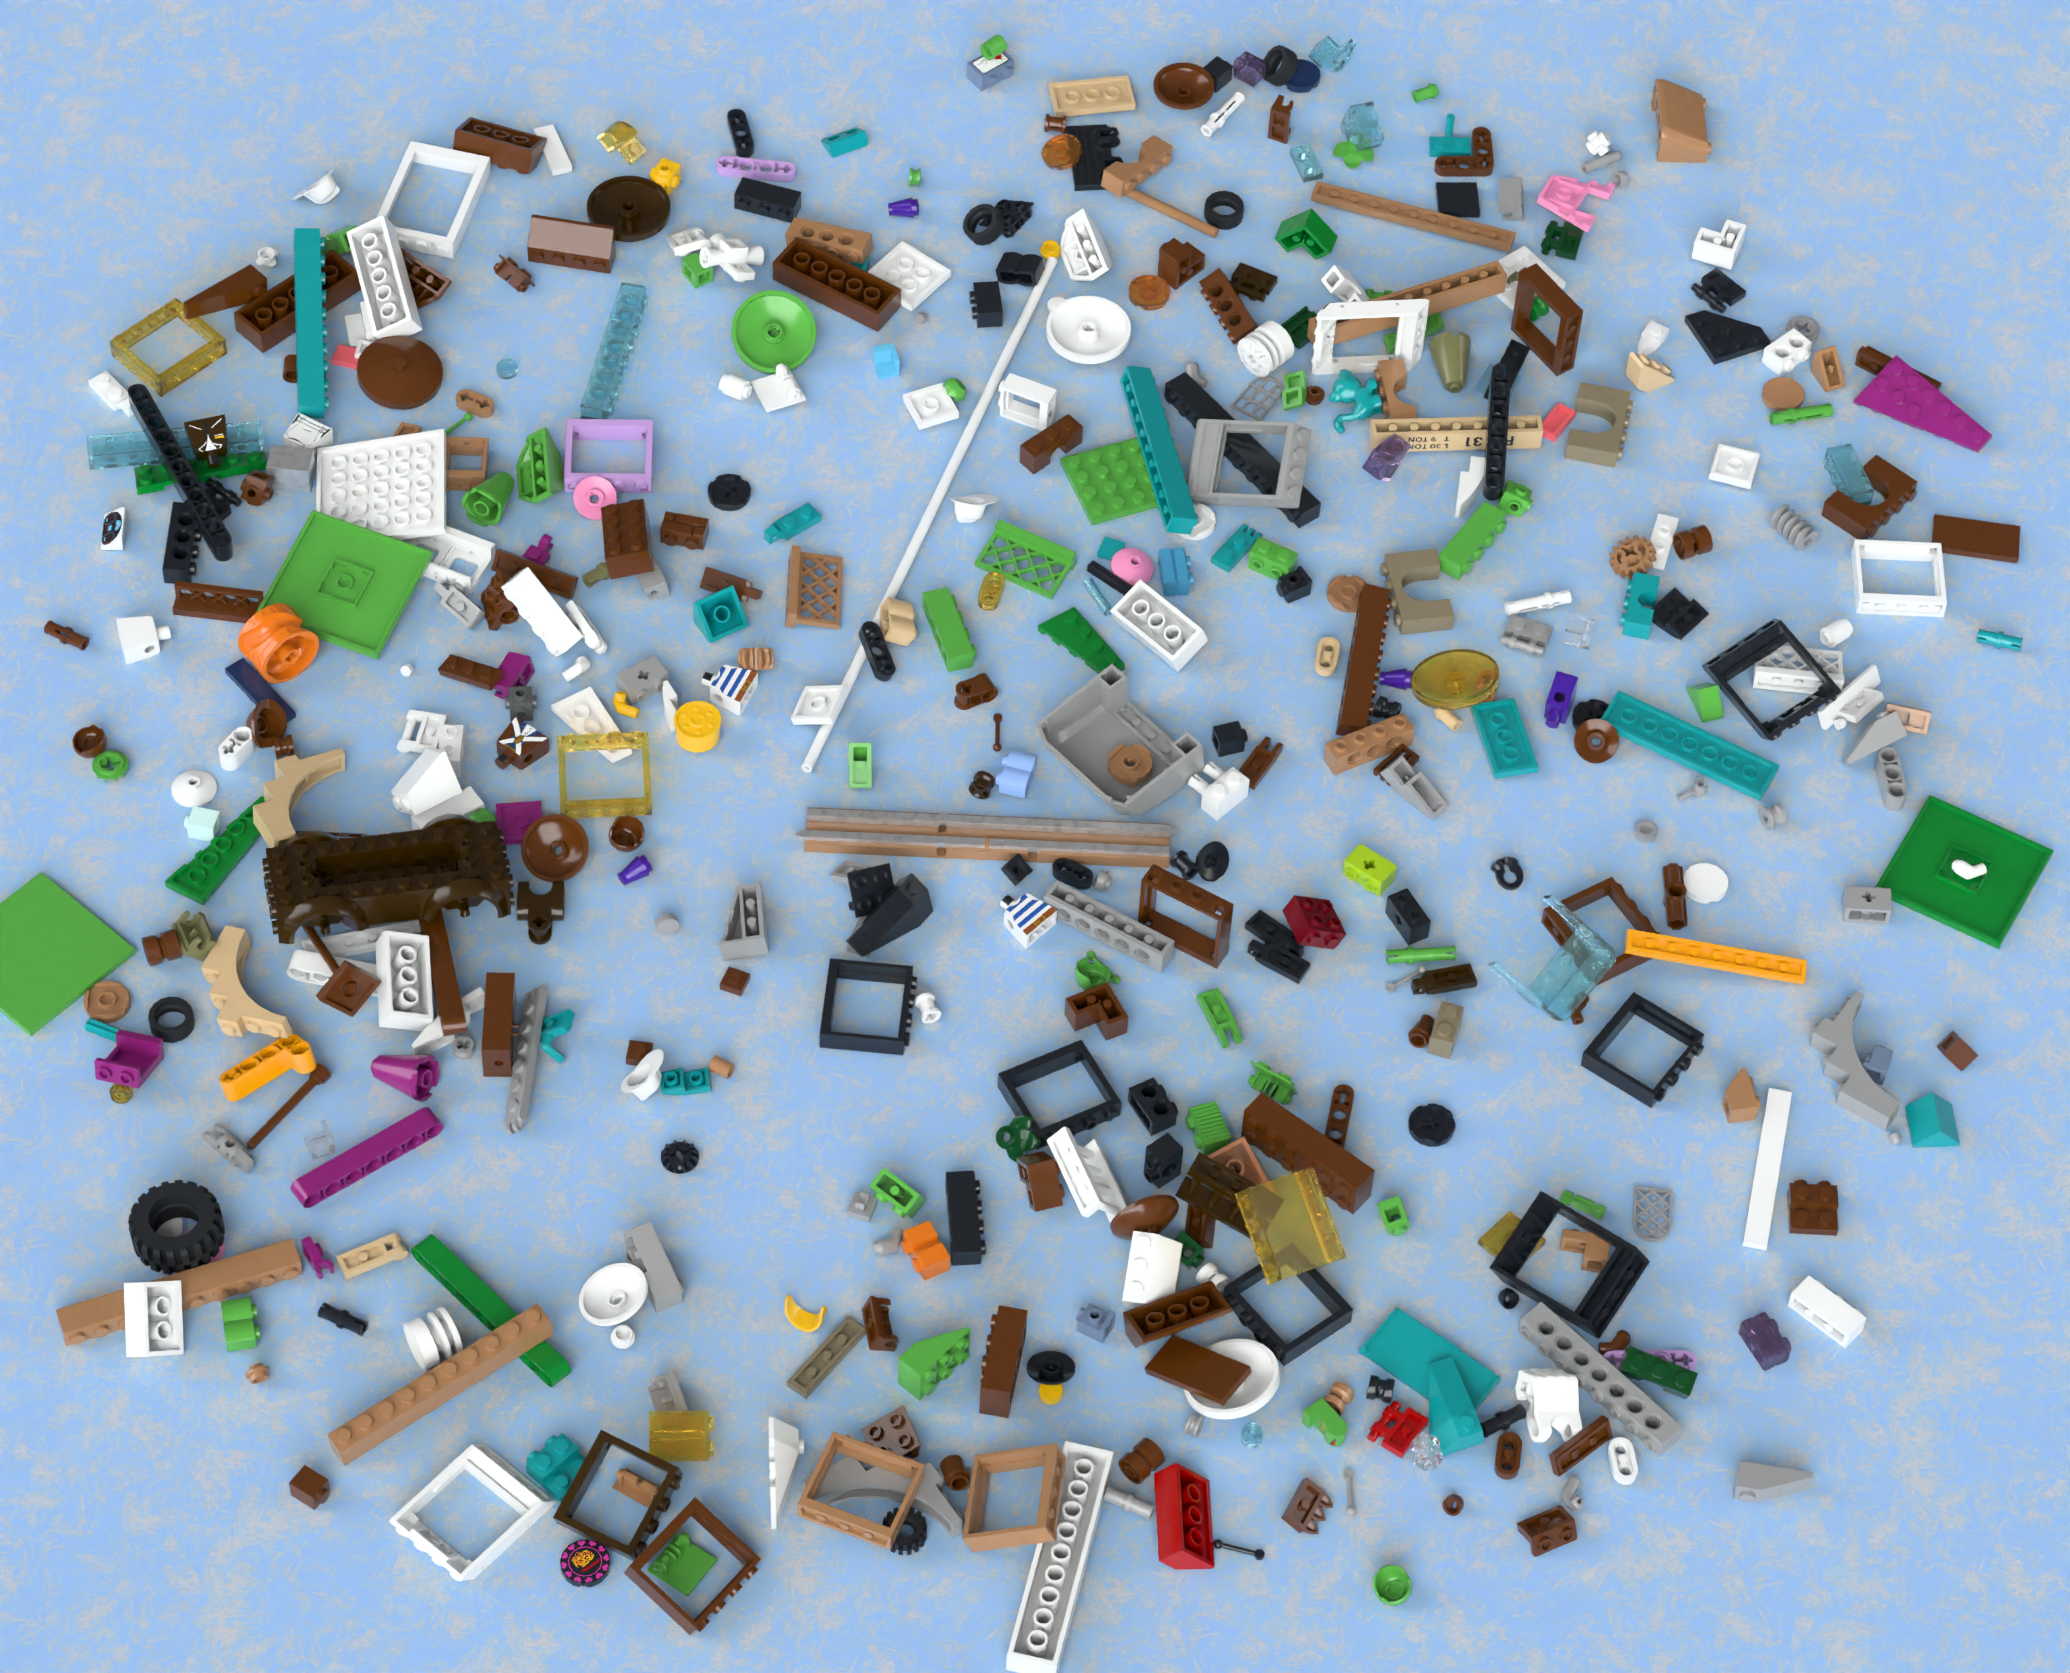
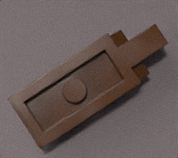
[700,567,763,602]

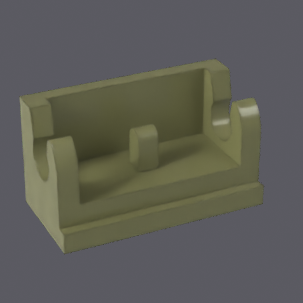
[171,911,216,961]

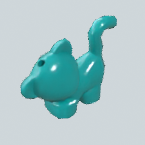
[1329,369,1382,434]

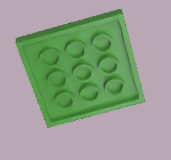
[1060,438,1158,525]

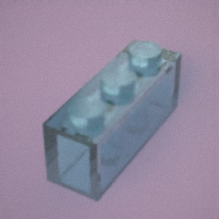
[1823,444,1874,505]

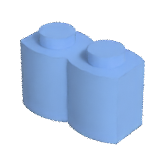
[996,749,1037,799]

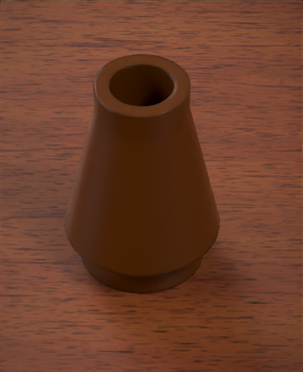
[1408,1014,1434,1048]

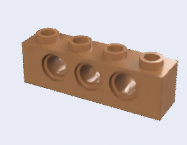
[785,217,874,265]
[1323,712,1415,775]

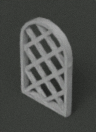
[1632,1186,1672,1243]

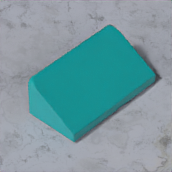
[821,127,868,158]

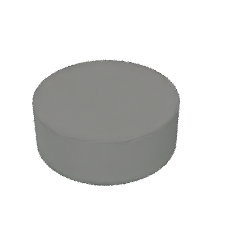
[1634,820,1658,843]
[655,913,679,935]

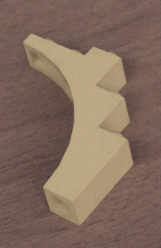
[253,748,345,848]
[201,925,292,1039]

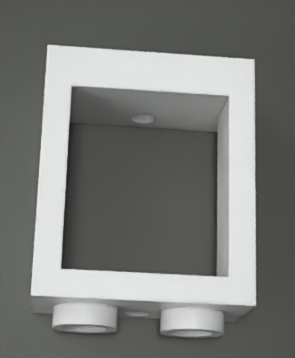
[998,373,1057,431]

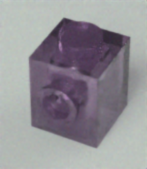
[1233,51,1265,87]

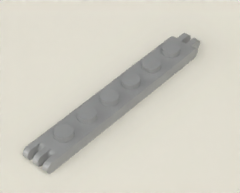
[504,985,548,1135]

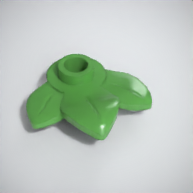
[1333,134,1374,169]

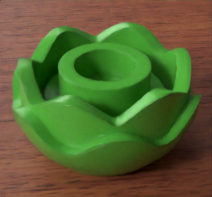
[943,378,967,402]

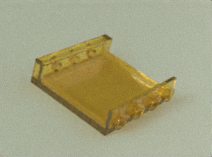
[1235,1167,1346,1285]

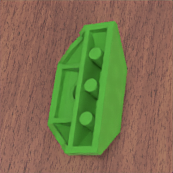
[516,427,564,504]

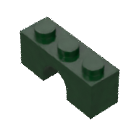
[1618,1346,1698,1399]

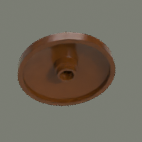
[357,336,443,410]

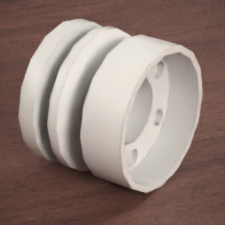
[1237,321,1294,377]
[403,1306,463,1371]

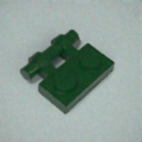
[1541,220,1584,260]

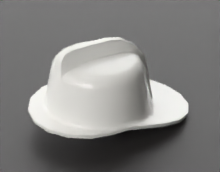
[292,169,340,204]
[950,494,998,523]
[621,1049,664,1101]

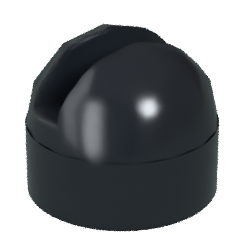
[1498,1288,1519,1309]

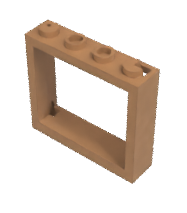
[798,1431,925,1550]
[962,1443,1066,1552]

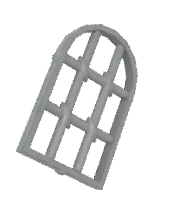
[1231,376,1282,421]

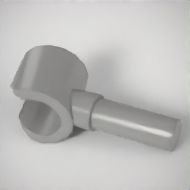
[1677,779,1708,801]

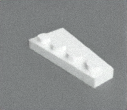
[551,687,632,763]

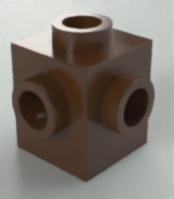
[240,469,275,506]

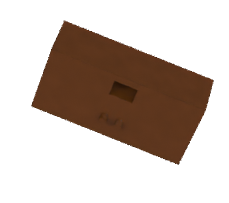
[481,972,519,1077]

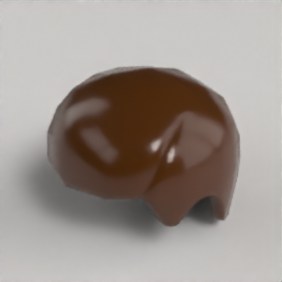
[72,725,107,759]
[608,815,645,853]

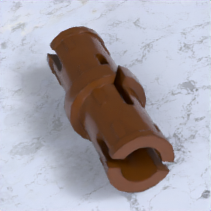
[44,620,89,651]

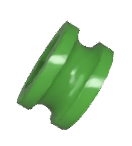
[909,168,921,187]

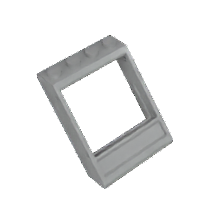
[1187,419,1312,508]

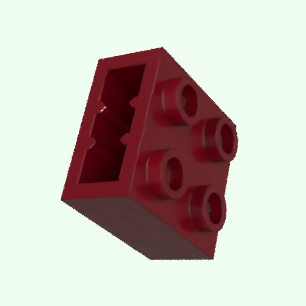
[1282,895,1346,949]

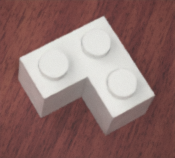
[1692,219,1746,270]

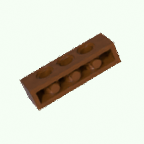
[1199,268,1258,345]

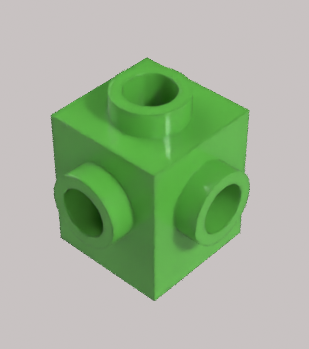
[1497,480,1533,518]

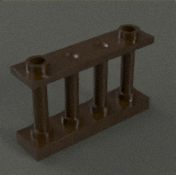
[1175,1152,1283,1243]

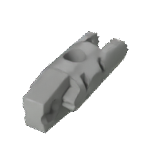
[202,1122,254,1173]

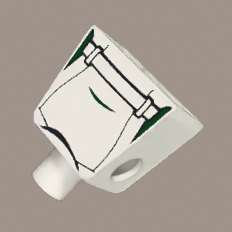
[283,413,334,458]

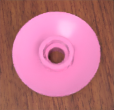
[573,476,617,520]
[1111,548,1154,586]

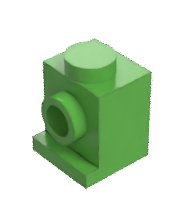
[682,253,713,289]
[1377,1195,1411,1236]

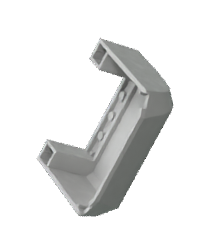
[1036,664,1205,815]

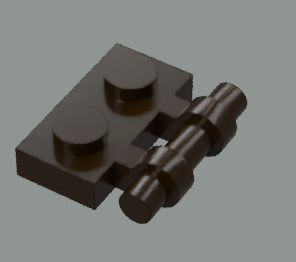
[1229,262,1278,302]

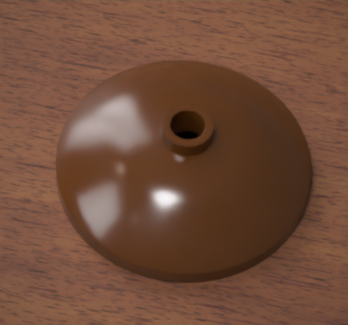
[1153,63,1214,110]
[521,814,589,883]
[1110,1195,1179,1240]

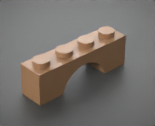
[1101,135,1173,197]
[1374,359,1418,419]

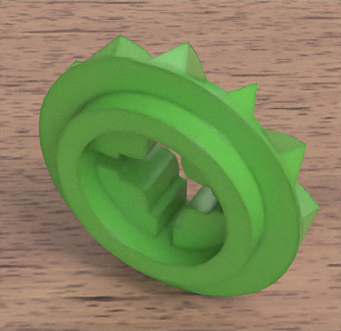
[92,750,129,782]

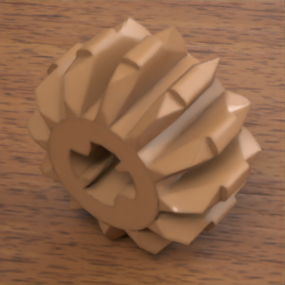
[737,648,775,670]

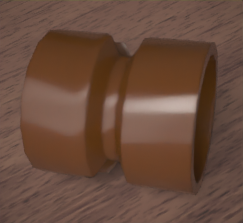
[1673,525,1713,560]
[141,929,182,967]
[1118,1438,1165,1484]

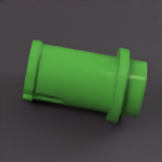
[1412,83,1439,103]

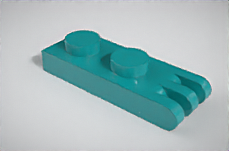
[1211,523,1263,573]

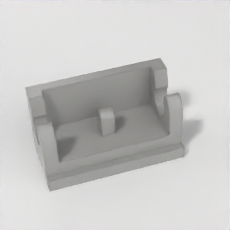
[1499,177,1524,221]
[636,552,670,600]
[648,1370,689,1430]

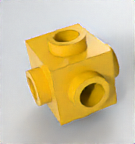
[649,158,681,195]

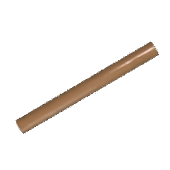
[1126,188,1219,238]

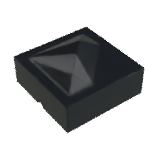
[1001,853,1033,886]

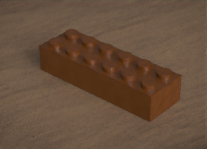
[773,237,901,332]
[234,250,361,353]
[1241,1092,1375,1214]

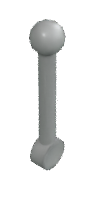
[1386,965,1427,993]
[1343,1469,1356,1516]

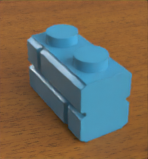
[1158,547,1194,596]

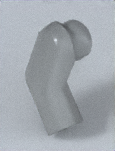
[1184,362,1208,389]
[872,1228,903,1255]
[1561,1477,1584,1511]

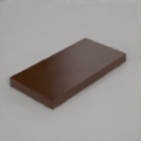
[1931,514,2020,563]
[1145,1335,1252,1406]

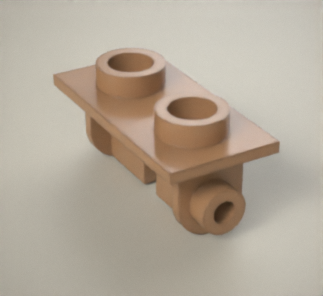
[612,1468,660,1508]

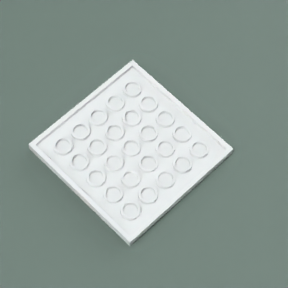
[316,429,446,540]

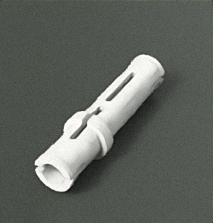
[1201,92,1245,137]
[1504,589,1571,616]

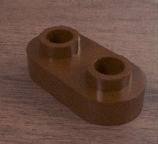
[1494,1432,1522,1480]

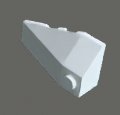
[769,1417,804,1529]

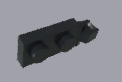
[1245,910,1304,957]
[1247,939,1311,984]

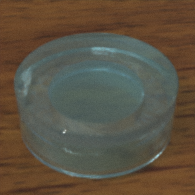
[496,358,518,379]

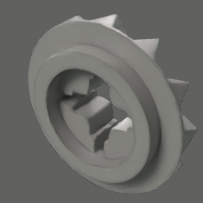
[1786,316,1820,342]

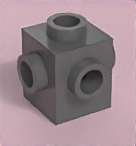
[505,686,537,721]

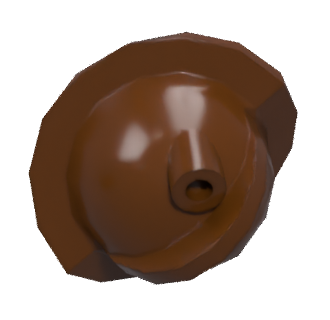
[246,699,287,748]

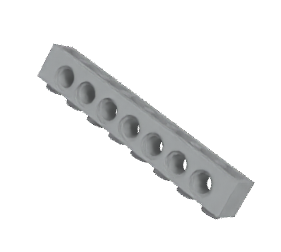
[1518,1302,1683,1456]

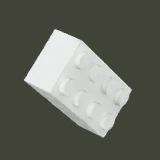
[1110,580,1208,672]
[375,931,433,1031]

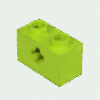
[1343,843,1397,897]

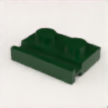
[1281,306,1317,349]

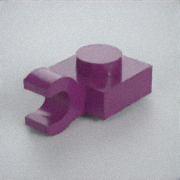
[522,534,553,565]
[301,1236,334,1279]

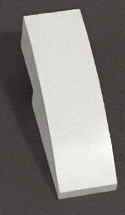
[1455,456,1485,518]

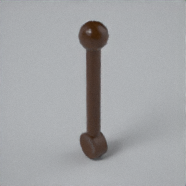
[993,713,1002,752]

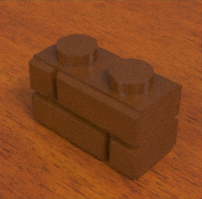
[660,511,709,550]

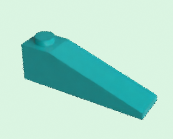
[1429,1356,1484,1458]

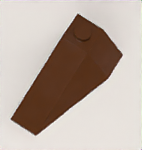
[184,264,267,320]

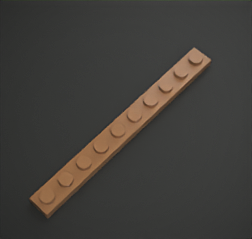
[1311,181,1516,252]

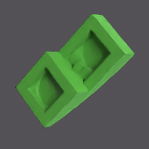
[1282,370,1307,411]

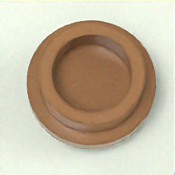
[245,1363,270,1384]

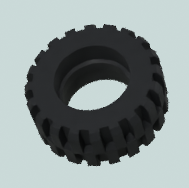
[128,1180,225,1275]

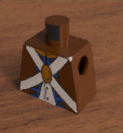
[495,717,549,770]

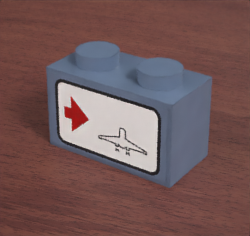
[966,51,1014,92]

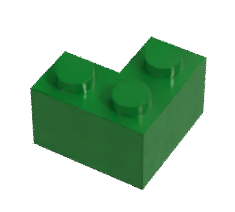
[1274,209,1338,260]

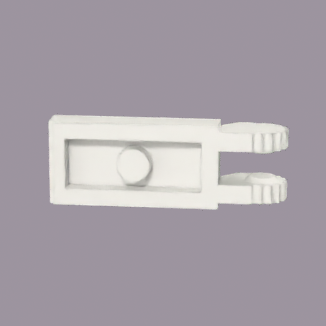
[565,600,608,655]

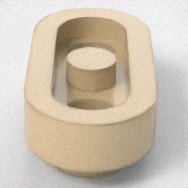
[1314,637,1340,676]

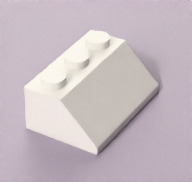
[1122,1231,1183,1309]
[124,1280,184,1357]

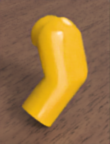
[612,691,640,719]

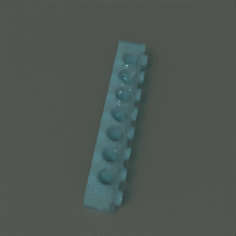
[580,282,649,419]

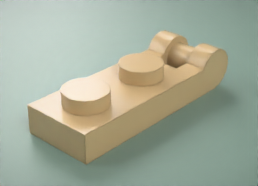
[336,1233,409,1280]

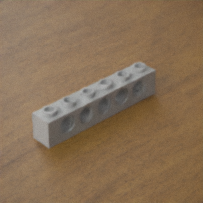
[1044,880,1175,973]

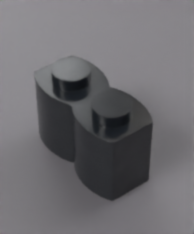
[995,252,1045,287]

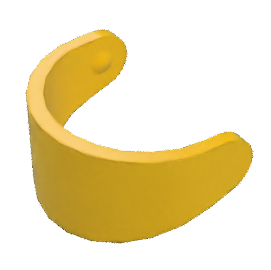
[785,1294,828,1332]

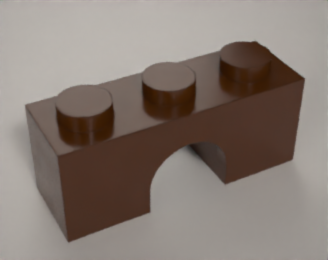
[1019,414,1083,474]

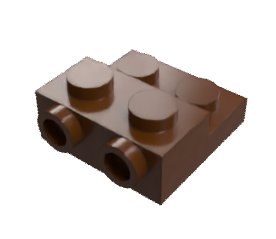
[1787,1180,1838,1236]

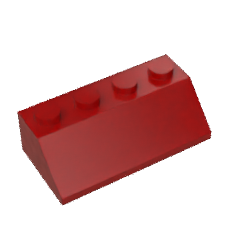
[1154,1463,1215,1570]

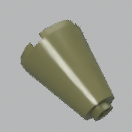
[1429,332,1471,393]

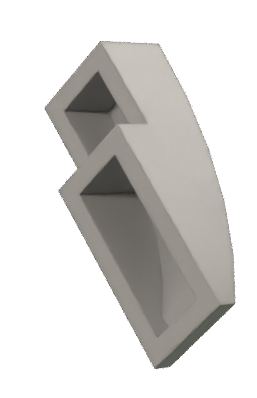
[1380,756,1448,819]

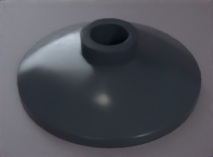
[1026,1351,1075,1385]

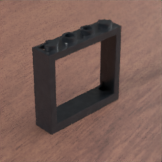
[819,958,917,1055]
[1581,992,1704,1108]
[997,1040,1121,1150]
[1223,1243,1353,1366]

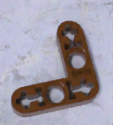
[1434,127,1494,177]

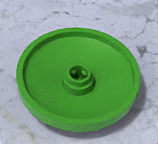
[731,290,816,375]

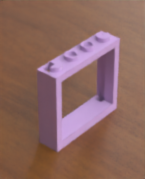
[564,419,654,493]

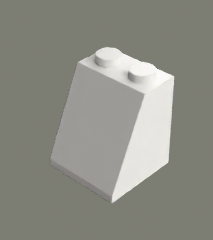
[391,747,462,816]

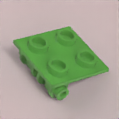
[1248,1060,1298,1105]
[647,1532,717,1597]

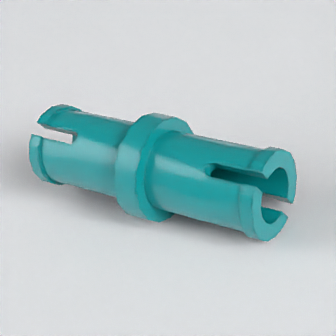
[1976,628,2023,652]

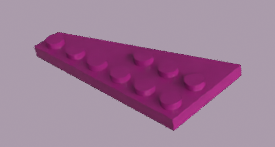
[1853,355,1992,453]

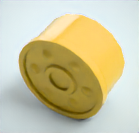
[674,701,721,752]

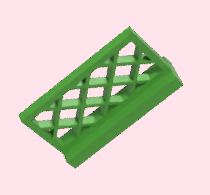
[975,519,1077,600]

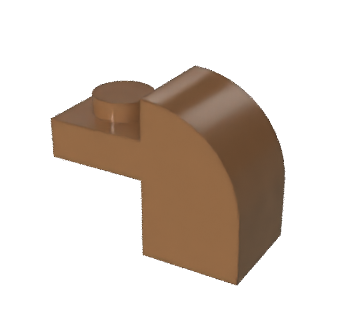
[1560,1229,1610,1273]

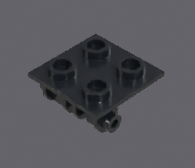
[979,199,1034,238]
[847,863,894,918]

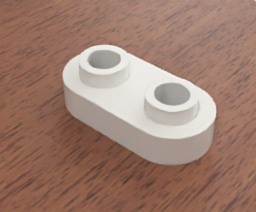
[1608,1437,1638,1485]

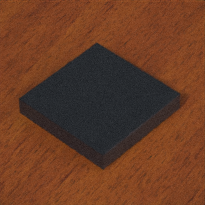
[1435,182,1480,217]

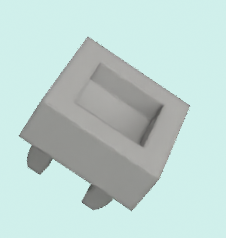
[847,1191,878,1223]

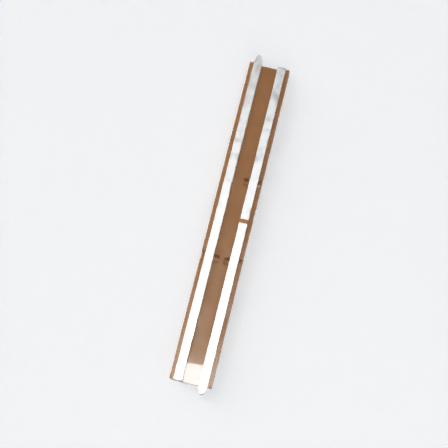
[796,807,1179,868]

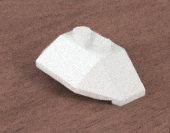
[1060,209,1113,281]

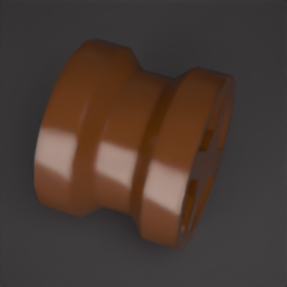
[273,735,295,759]

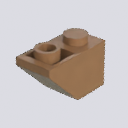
[1722,1068,1761,1123]

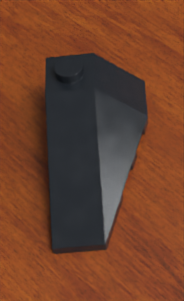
[846,873,933,957]

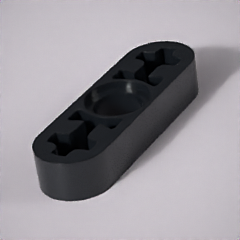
[727,109,754,158]
[858,621,896,682]

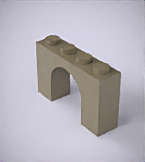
[1565,382,1633,468]
[1380,549,1454,635]

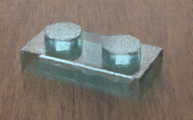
[1290,144,1323,182]

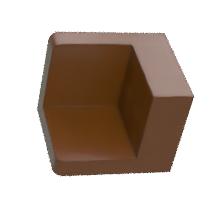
[1936,1031,1978,1071]

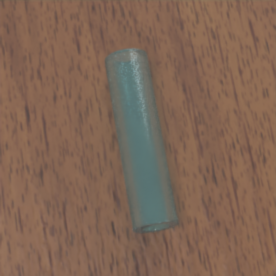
[1083,578,1112,616]

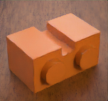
[901,1221,950,1280]

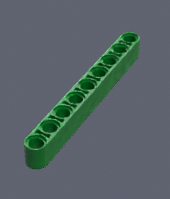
[411,1234,572,1387]

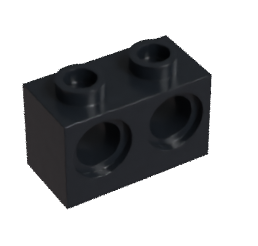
[1128,1077,1178,1136]

